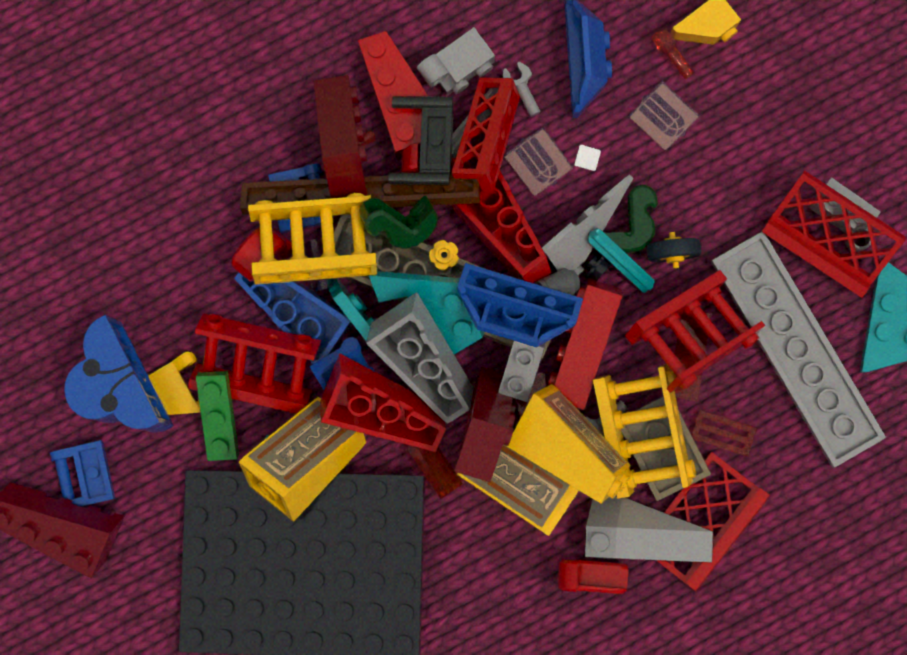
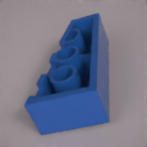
[235,272,352,365]

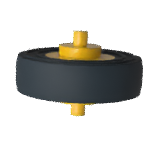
[647,232,701,268]

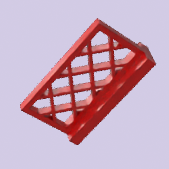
[762,170,906,298]
[656,452,770,592]

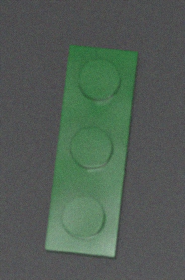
[196,371,239,461]

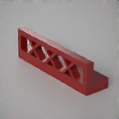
[452,78,520,192]

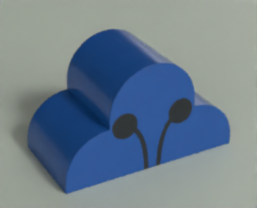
[64,315,174,432]

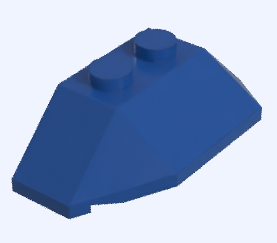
[564,0,612,118]
[457,263,583,347]

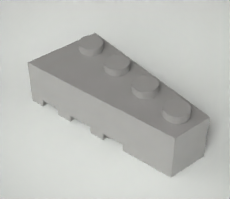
[366,292,474,424]

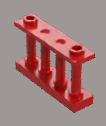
[625,270,765,393]
[188,313,321,414]

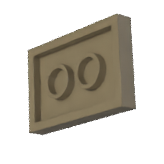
[621,397,711,501]

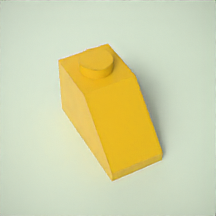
[670,0,741,45]

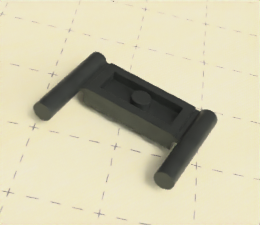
[389,96,453,185]

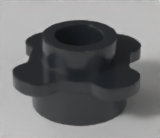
[585,254,611,281]

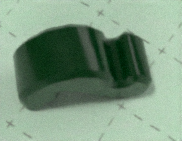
[605,185,658,255]
[359,196,438,249]

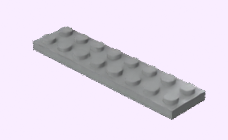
[711,232,886,468]

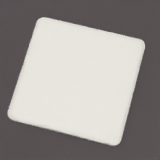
[574,145,601,171]

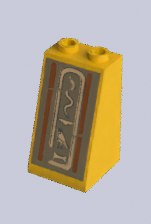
[507,384,631,504]
[239,397,366,522]
[455,445,579,536]

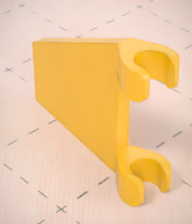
[148,352,201,415]

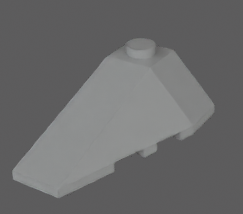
[542,174,634,276]
[585,497,713,562]

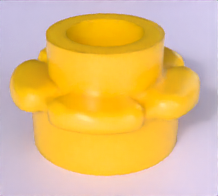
[429,240,459,270]

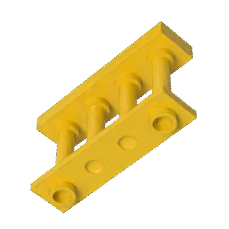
[248,193,377,285]
[593,364,696,499]

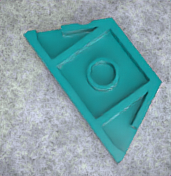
[860,262,907,373]
[324,278,376,341]

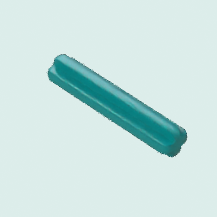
[587,228,655,293]

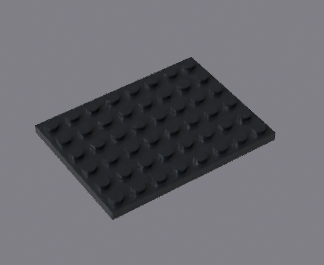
[179,470,425,655]

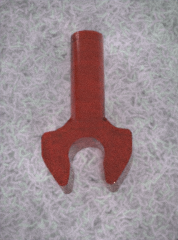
[651,28,695,79]

